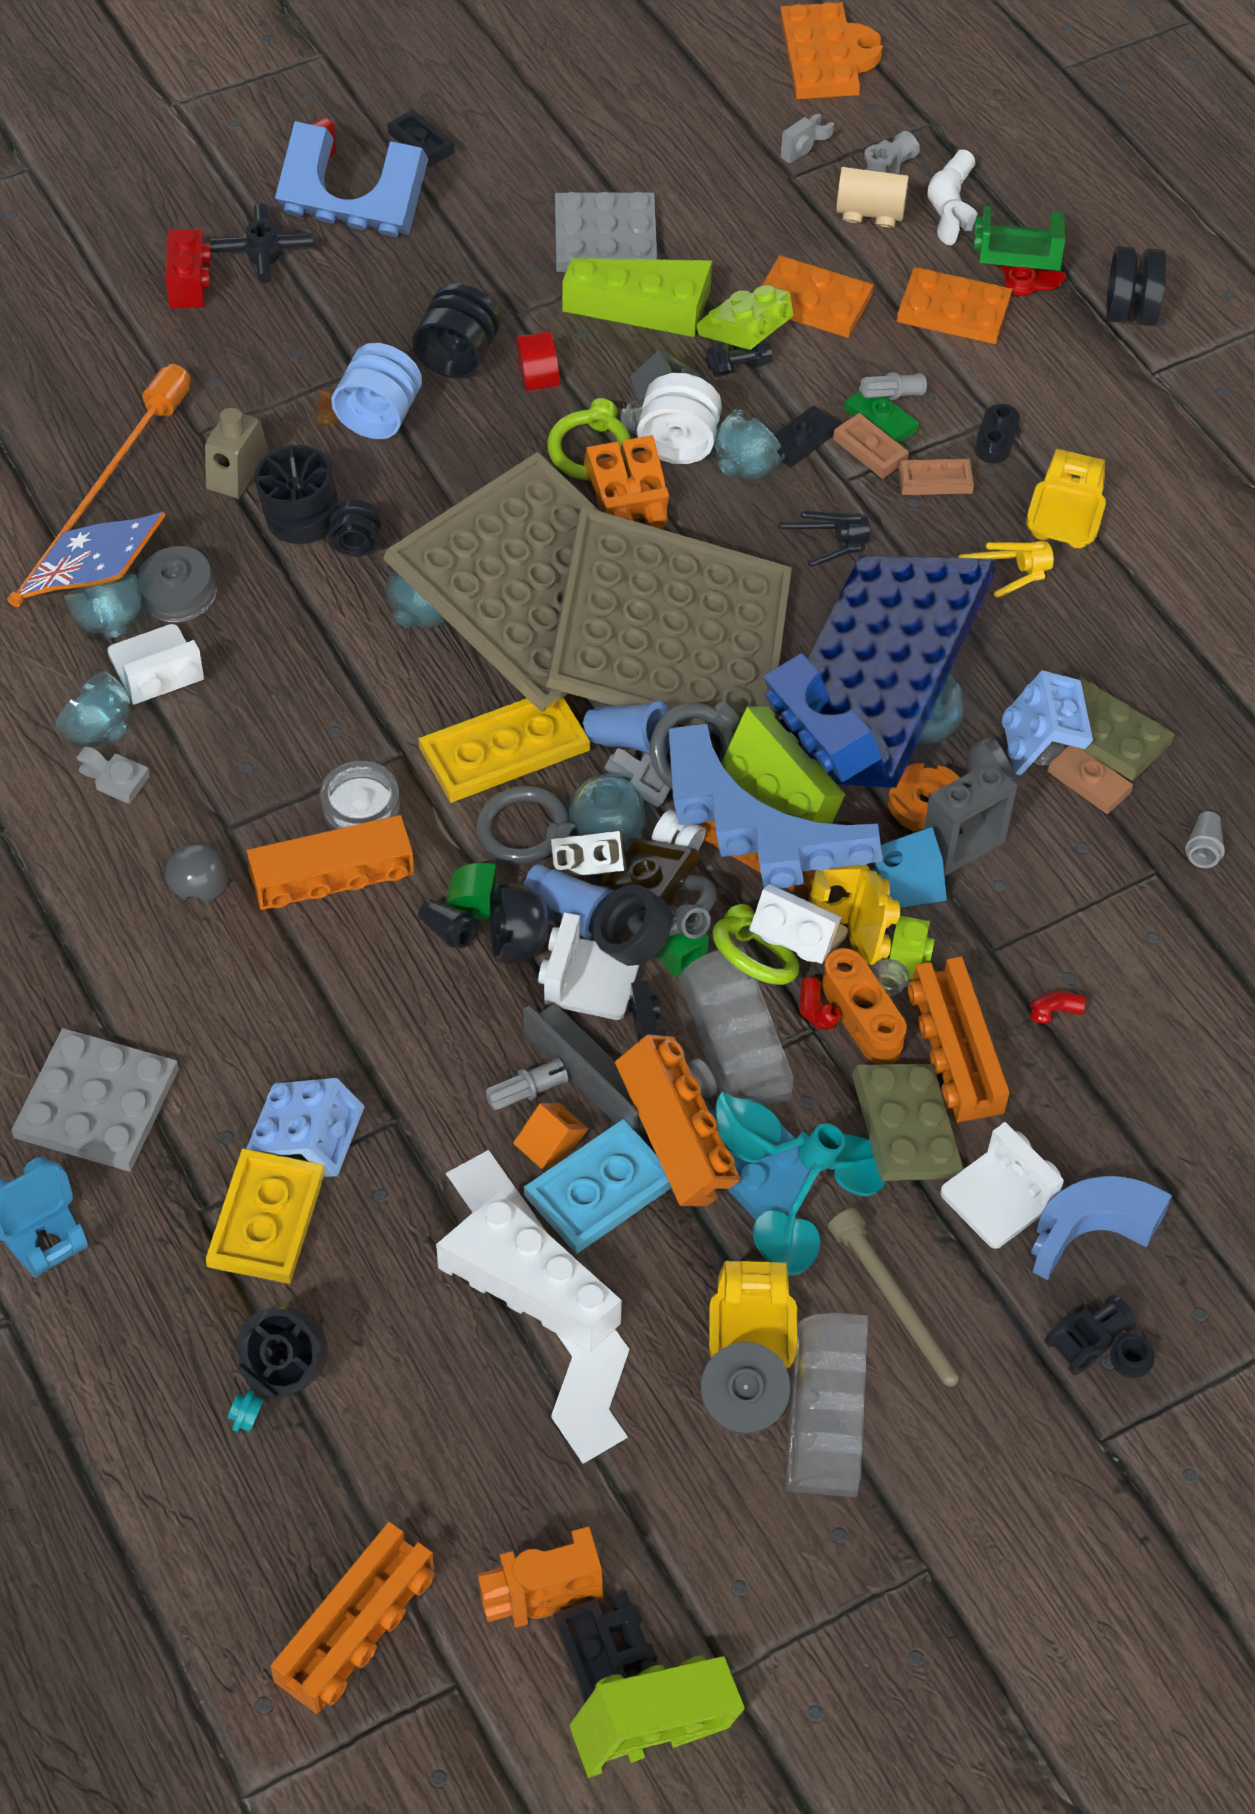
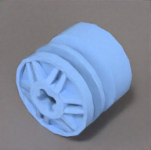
[331,343,422,439]

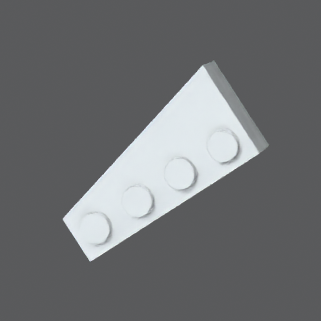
[436,1190,622,1352]

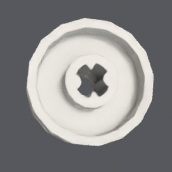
[637,373,722,464]

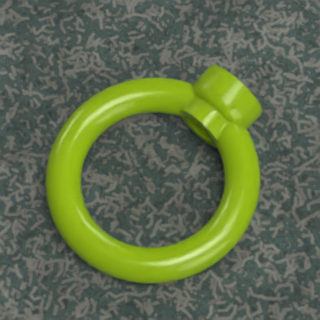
[547,398,631,481]
[713,904,799,985]

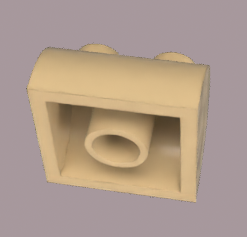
[836,167,908,228]

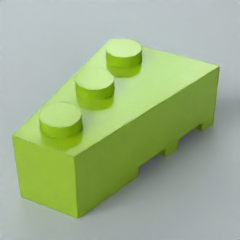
[721,706,846,824]
[569,1656,745,1778]

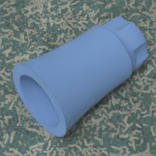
[583,701,674,754]
[523,864,614,941]

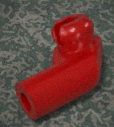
[799,977,841,1031]

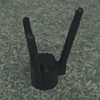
[778,511,870,567]

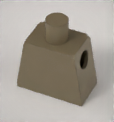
[205,408,269,499]

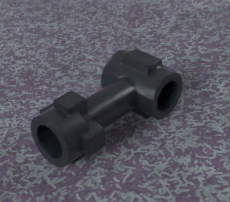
[706,341,772,377]

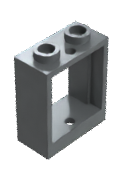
[923,760,1017,876]

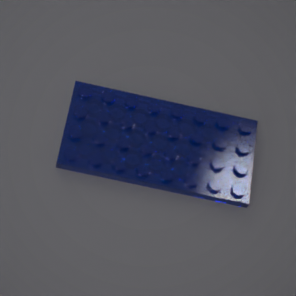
[777,556,997,788]

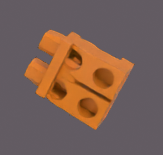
[584,435,669,529]
[477,1526,603,1628]

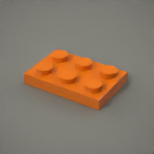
[762,255,874,338]
[897,267,1013,345]

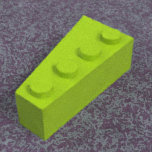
[562,258,712,337]

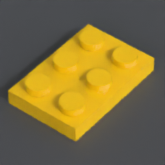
[205,1149,325,1284]

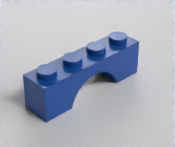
[763,653,882,782]

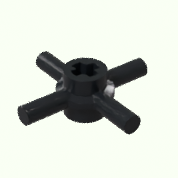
[211,203,314,283]

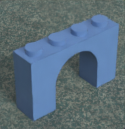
[275,121,428,237]

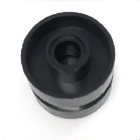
[254,445,339,544]

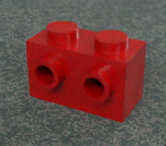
[165,229,211,308]

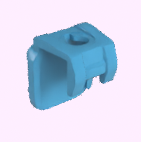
[0,1157,88,1278]

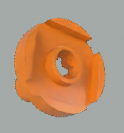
[887,763,965,833]

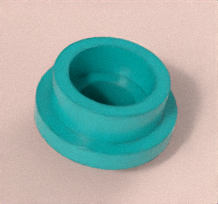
[227,1388,264,1432]

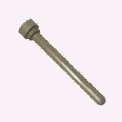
[828,1208,959,1387]

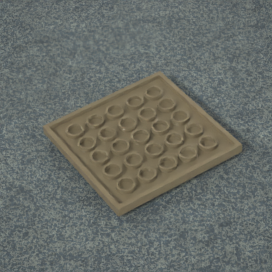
[383,452,601,712]
[545,506,792,734]

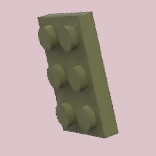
[1078,677,1175,781]
[852,1064,964,1181]

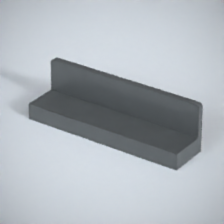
[523,1003,646,1135]

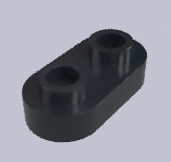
[975,404,1020,464]

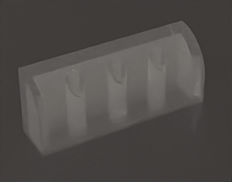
[680,944,794,1106]
[785,1313,868,1498]

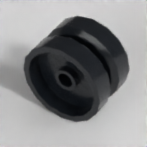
[1106,246,1166,326]

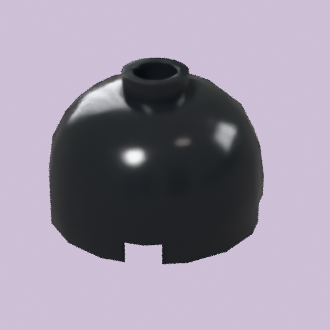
[490,882,555,963]
[236,1306,327,1396]

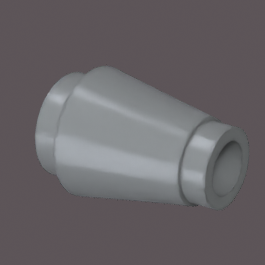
[1185,811,1225,868]

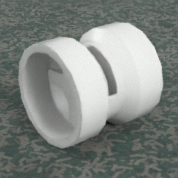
[652,809,706,852]

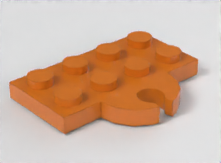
[780,2,883,99]

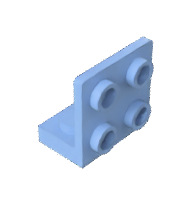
[1002,670,1093,775]
[246,1078,365,1177]

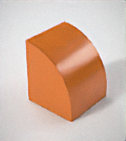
[513,1103,589,1169]

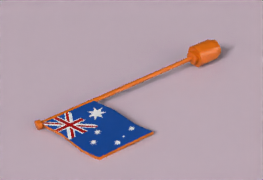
[7,364,191,607]

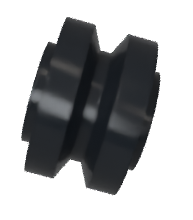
[328,500,381,556]

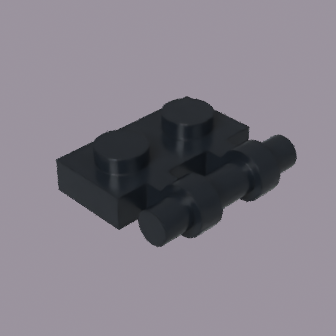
[553,1591,658,1704]

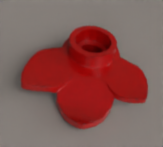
[1000,265,1066,296]

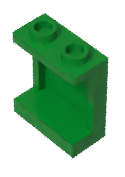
[974,206,1065,271]

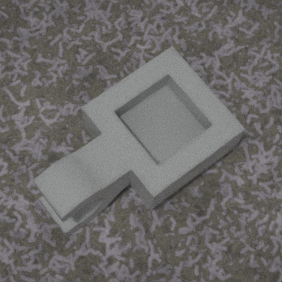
[781,114,834,164]
[77,746,150,805]
[604,748,670,808]

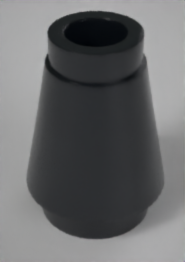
[418,899,478,948]

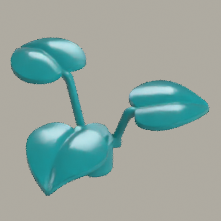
[714,1092,886,1276]

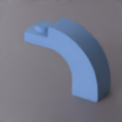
[1031,1176,1172,1280]

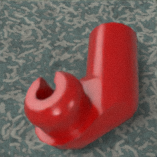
[1029,990,1086,1024]

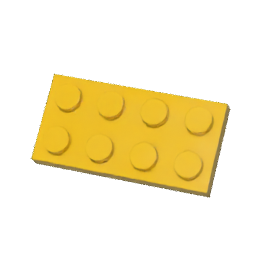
[418,698,590,803]

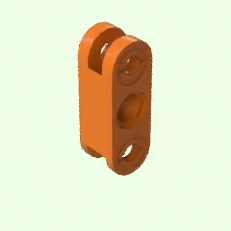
[822,948,907,1065]

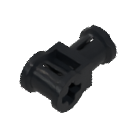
[1044,1295,1136,1375]

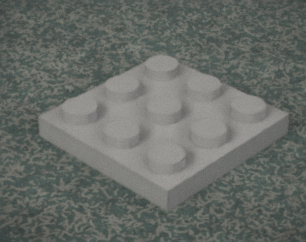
[555,192,657,272]
[12,1028,179,1172]

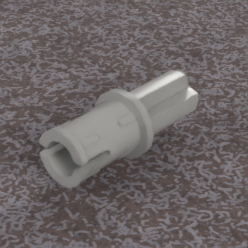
[859,372,927,400]
[485,1058,568,1110]

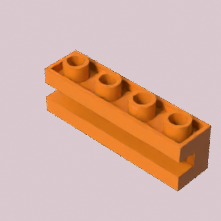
[246,815,414,910]
[908,956,1010,1123]
[615,1035,741,1206]
[270,1522,435,1715]

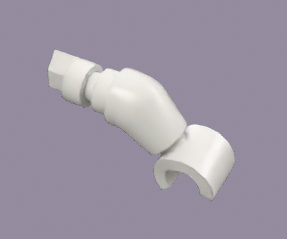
[928,149,978,245]

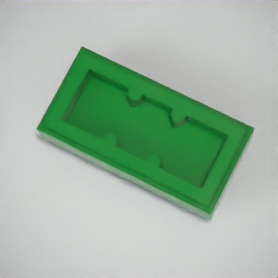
[844,391,919,444]

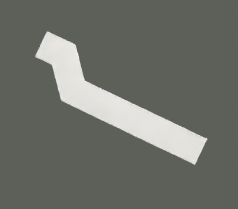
[445,1150,629,1464]

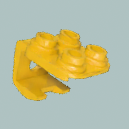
[1026,449,1106,548]
[808,865,900,966]
[709,1261,797,1369]

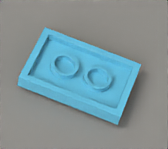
[524,1119,671,1255]

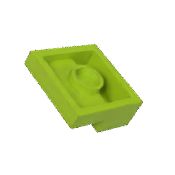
[696,285,794,350]

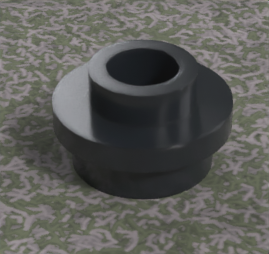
[1110,1335,1155,1378]

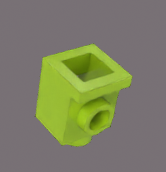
[887,916,935,979]

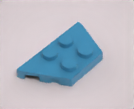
[709,1102,810,1220]

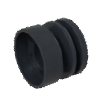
[412,283,501,379]

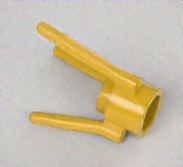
[958,541,1054,598]

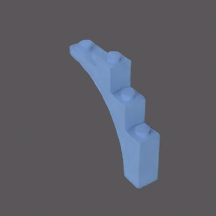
[669,724,883,888]

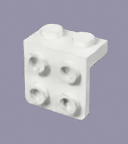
[108,624,204,705]
[749,884,849,964]
[538,912,639,1020]
[941,1122,1064,1248]

